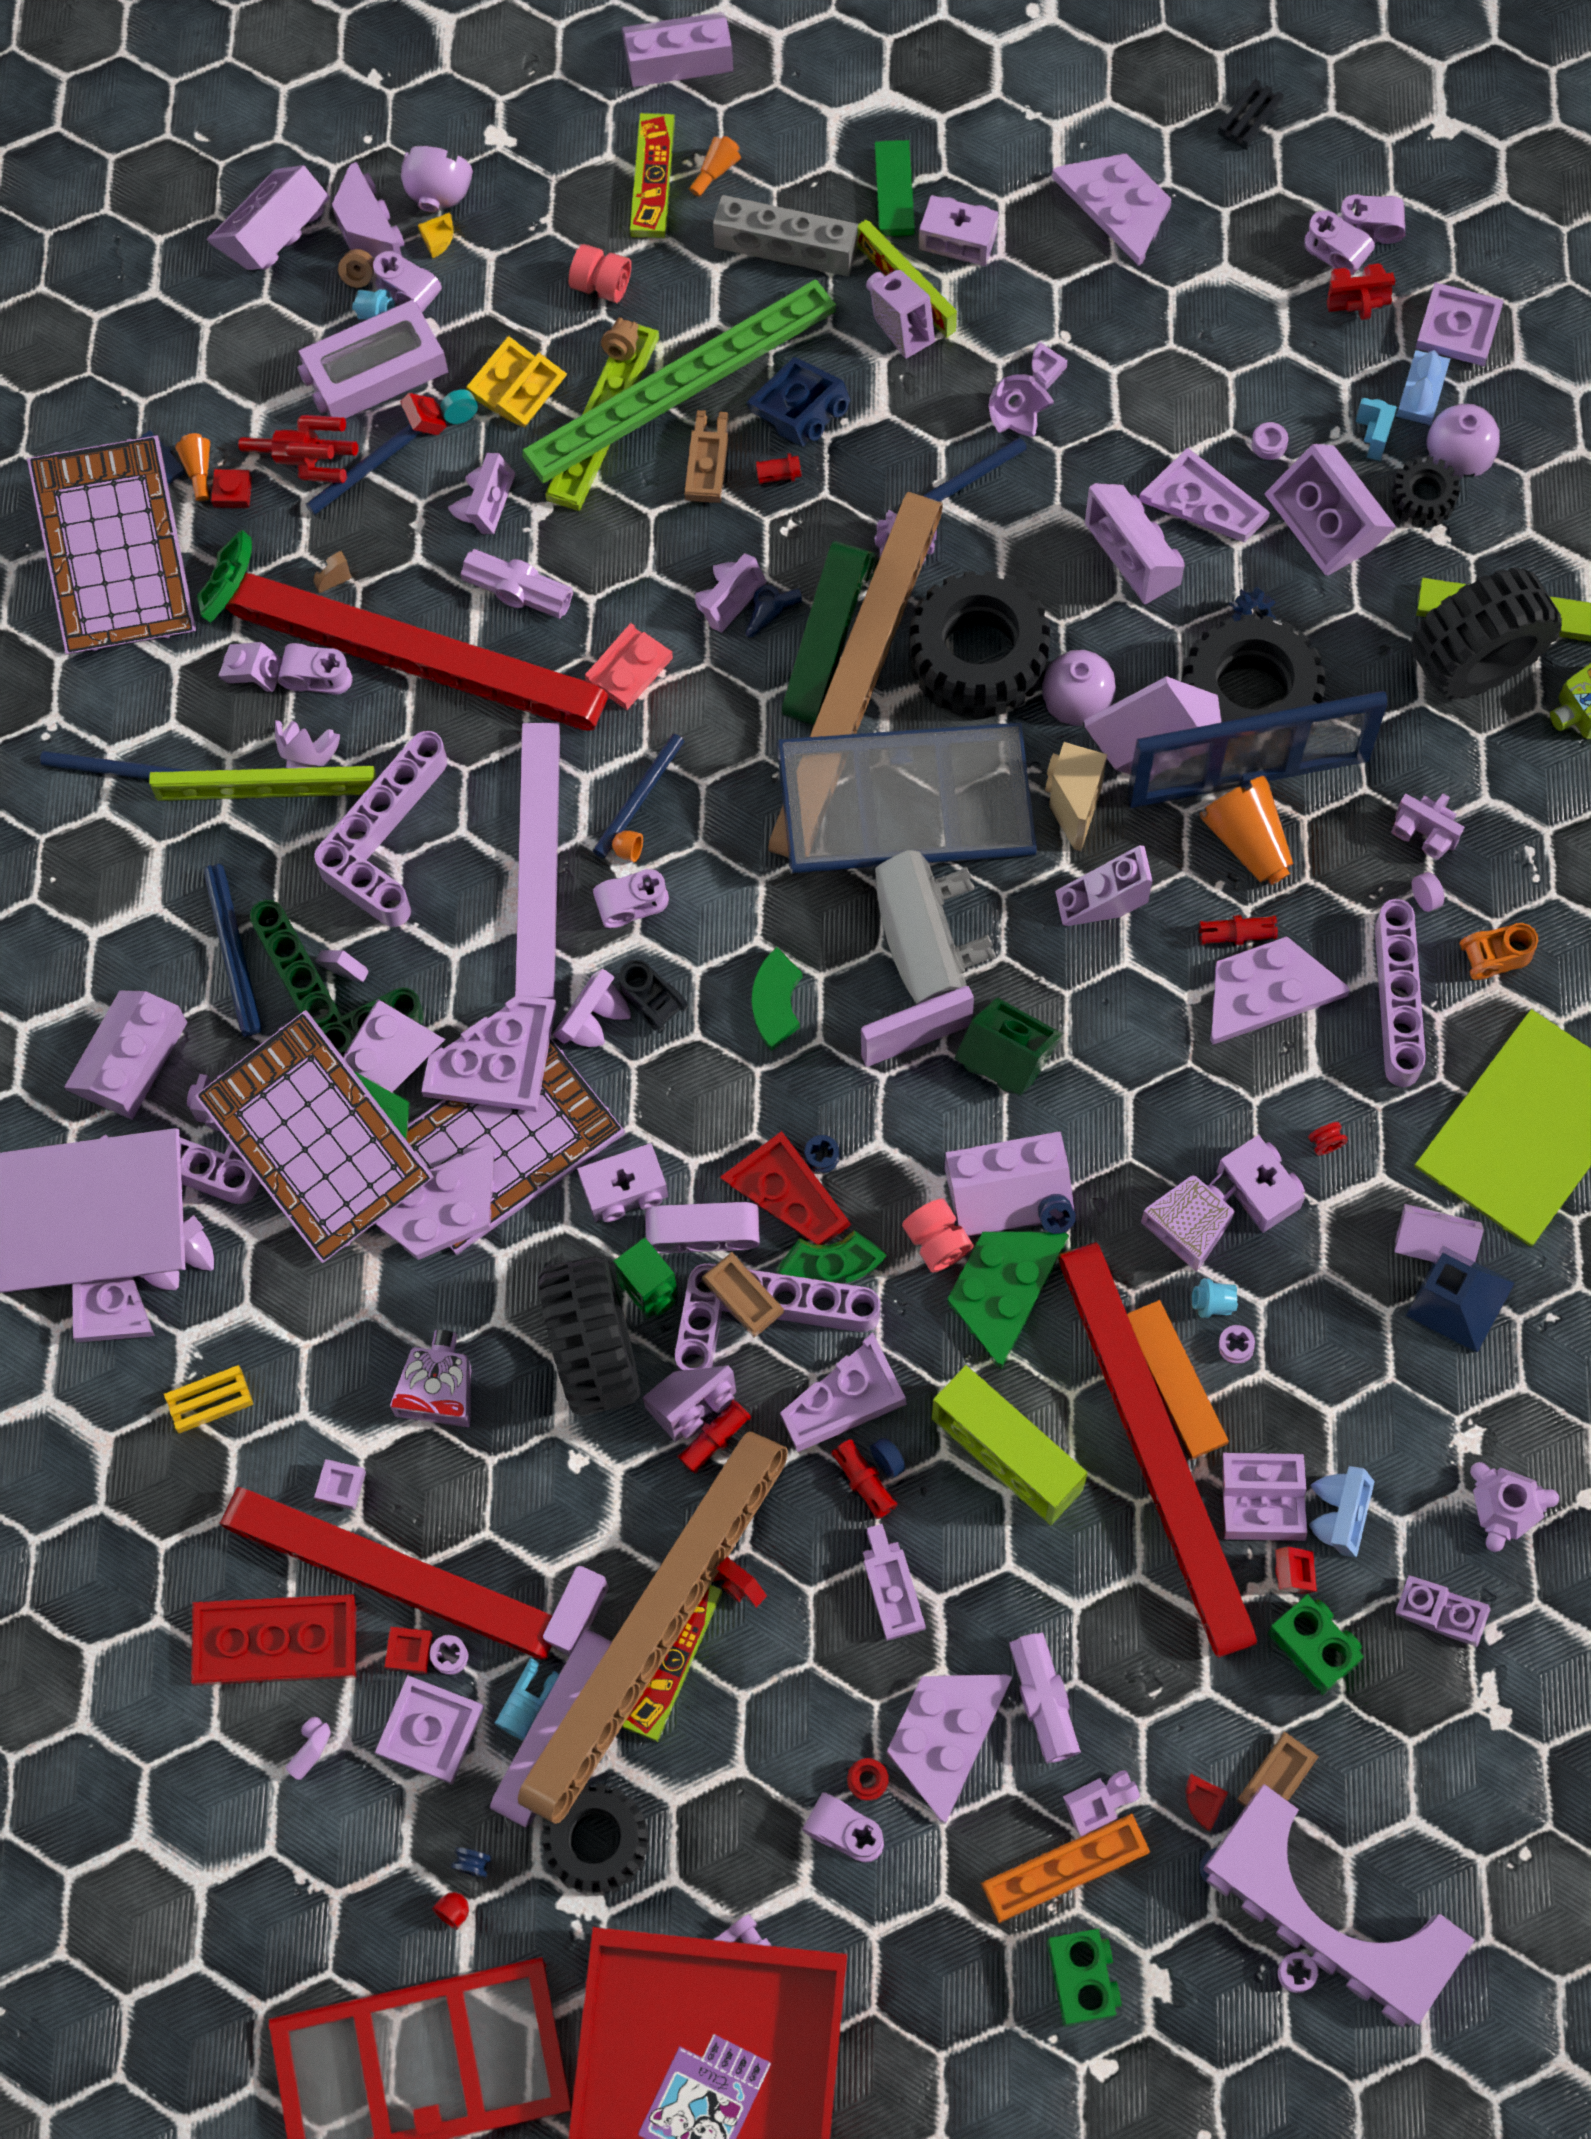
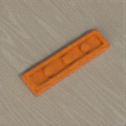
[1127,1300,1229,1460]
[981,1814,1150,1924]

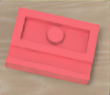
[585,623,673,710]

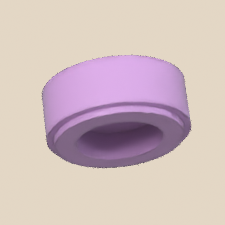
[1251,422,1289,460]
[1412,872,1444,912]

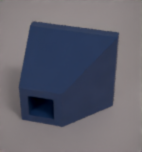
[1406,1245,1515,1352]

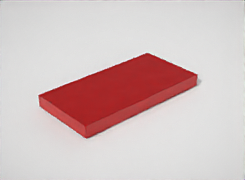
[191,1594,356,1686]

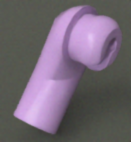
[286,1717,331,1780]

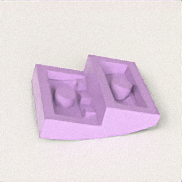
[1222,1453,1307,1541]

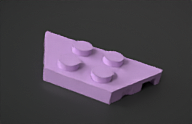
[1052,154,1171,266]
[1210,937,1350,1045]
[375,1143,495,1260]
[887,1675,1012,1824]

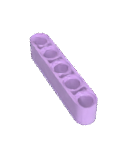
[1375,899,1426,1087]
[490,1629,612,1828]

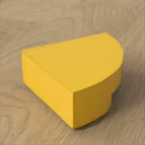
[418,212,454,259]

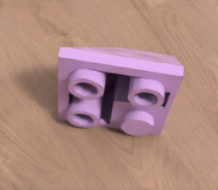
[643,1366,736,1442]

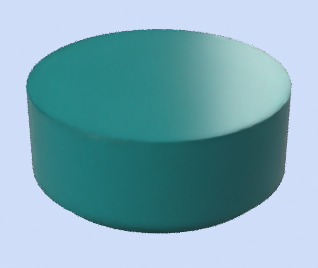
[440,390,478,424]

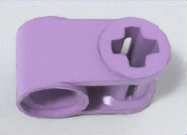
[1339,194,1405,244]
[1304,210,1375,276]
[373,251,442,312]
[278,643,353,695]
[593,869,669,928]
[802,1792,884,1863]

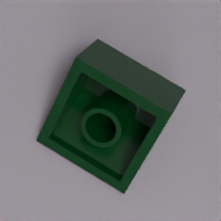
[954,997,1063,1096]

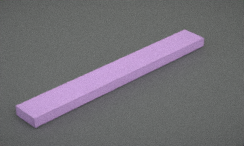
[516,723,560,999]

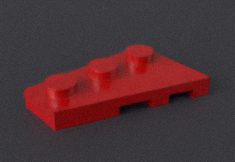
[720,1131,851,1245]

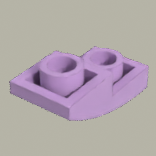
[1395,1575,1490,1647]

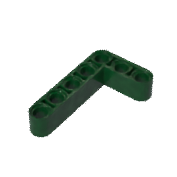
[781,541,880,725]
[250,899,424,1057]

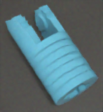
[494,1658,560,1741]

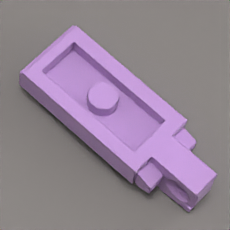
[863,1524,926,1641]

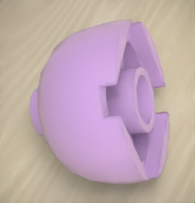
[401,146,473,212]
[1426,404,1500,478]
[1042,650,1116,726]

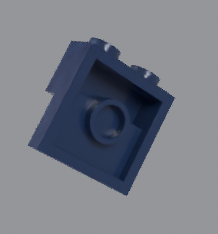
[746,356,851,447]

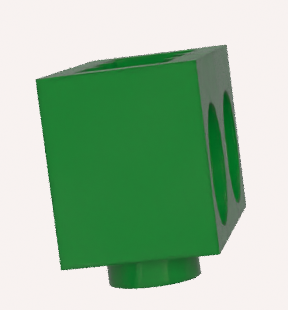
[613,1238,678,1319]
[1267,1594,1364,1695]
[1047,1929,1122,2028]

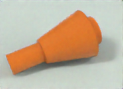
[689,136,741,197]
[175,433,210,501]

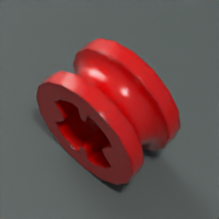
[1308,1122,1348,1156]

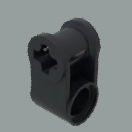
[619,959,689,1033]

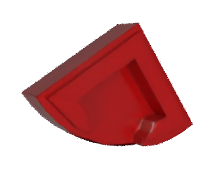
[1186,1774,1228,1832]

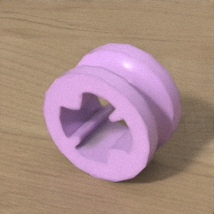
[1219,1325,1255,1364]
[430,1635,468,1675]
[1277,1952,1318,1993]

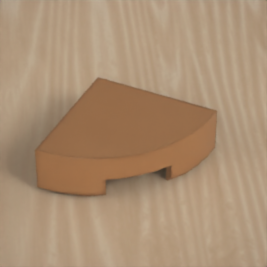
[313,551,352,593]

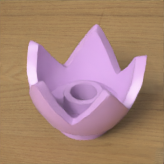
[989,374,1054,437]
[275,720,340,768]

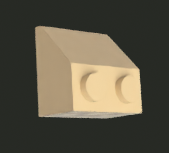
[1045,742,1107,851]

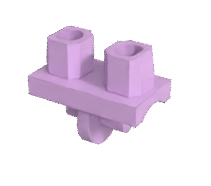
[1391,794,1465,860]

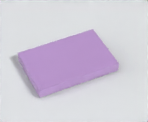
[861,986,974,1067]

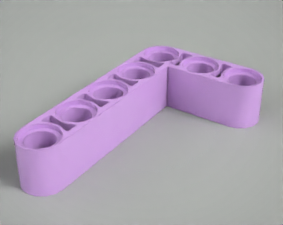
[314,731,447,927]
[180,1138,260,1204]
[675,1263,880,1371]

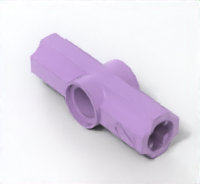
[461,549,573,619]
[1009,1633,1080,1764]

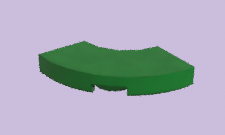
[197,530,252,623]
[752,947,803,1051]
[776,1230,886,1283]

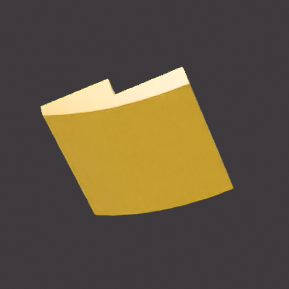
[466,336,567,428]

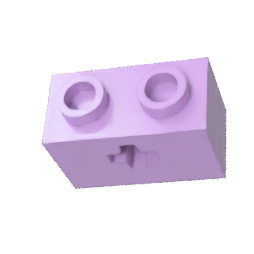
[919,195,998,266]
[1217,1135,1305,1233]
[577,1143,668,1222]

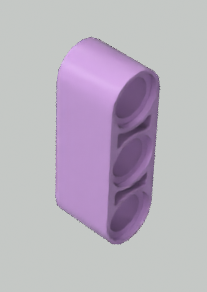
[645,1202,760,1253]

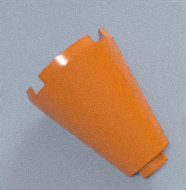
[1199,776,1293,885]

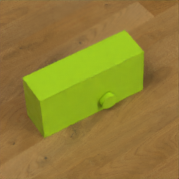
[932,1365,1088,1526]

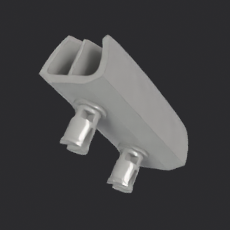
[875,850,996,1004]

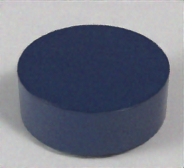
[870,1438,906,1479]

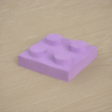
[1415,282,1504,366]
[375,1675,485,1785]

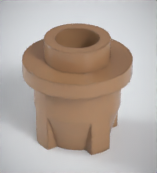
[601,317,639,361]

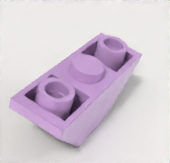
[332,162,404,258]
[1055,845,1152,926]

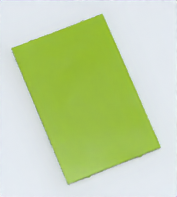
[1414,1009,1591,1248]

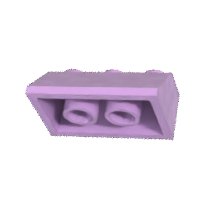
[622,12,733,87]
[207,165,330,270]
[1264,444,1396,575]
[1085,483,1185,605]
[1084,676,1221,776]
[64,990,187,1120]
[944,1131,1074,1238]

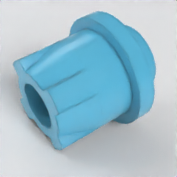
[352,289,395,320]
[1192,1278,1238,1318]

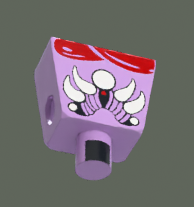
[390,1330,471,1427]

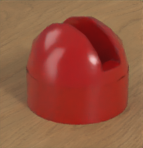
[432,1892,469,1930]

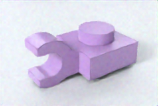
[1063,1770,1140,1837]

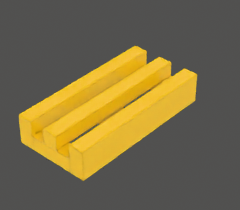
[164,1365,254,1434]

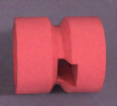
[568,244,631,303]
[902,1198,974,1272]

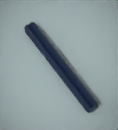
[203,864,262,1037]

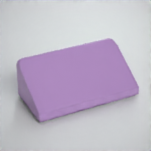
[543,1566,609,1657]

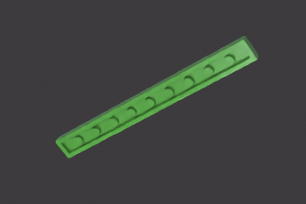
[523,279,836,483]

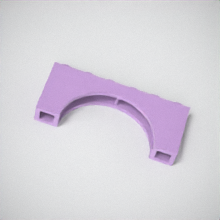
[1203,1784,1475,2027]

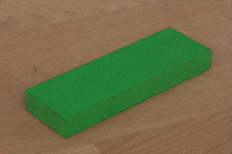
[875,140,915,237]

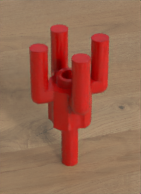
[238,415,358,483]

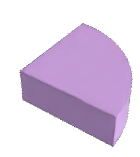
[1031,342,1067,390]
[315,950,369,982]

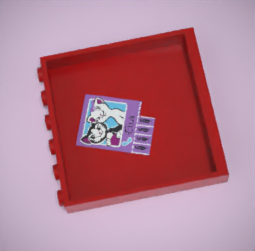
[568,1927,848,2139]

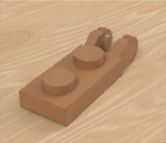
[685,410,728,503]

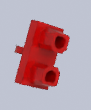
[1327,263,1396,320]

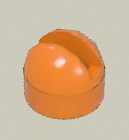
[612,831,643,862]

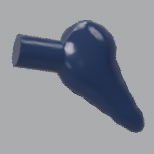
[746,585,803,638]

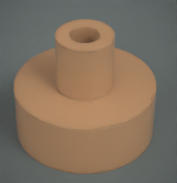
[338,249,375,288]

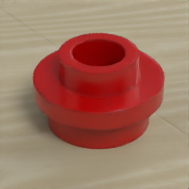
[847,1758,888,1801]

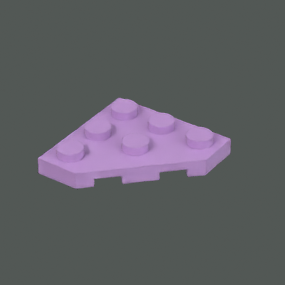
[421,995,556,1112]

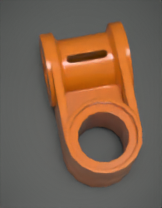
[1459,923,1538,980]

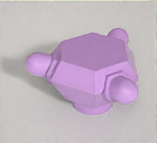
[1470,1462,1559,1552]

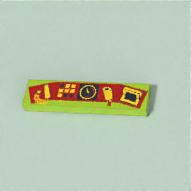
[630,113,675,238]
[858,220,957,338]
[621,1585,722,1743]

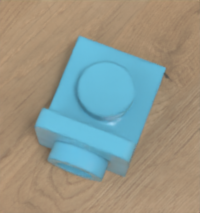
[1356,398,1397,461]

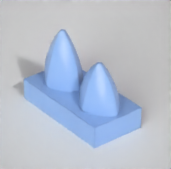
[1396,350,1450,425]
[1309,1466,1375,1558]

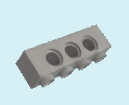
[713,195,858,277]

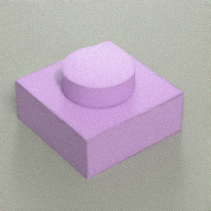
[314,1459,366,1510]

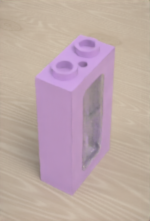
[297,299,448,418]

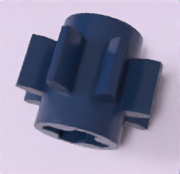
[1229,587,1276,622]

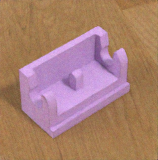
[1394,1204,1484,1262]

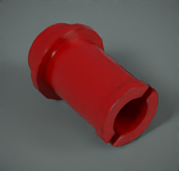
[756,453,802,485]

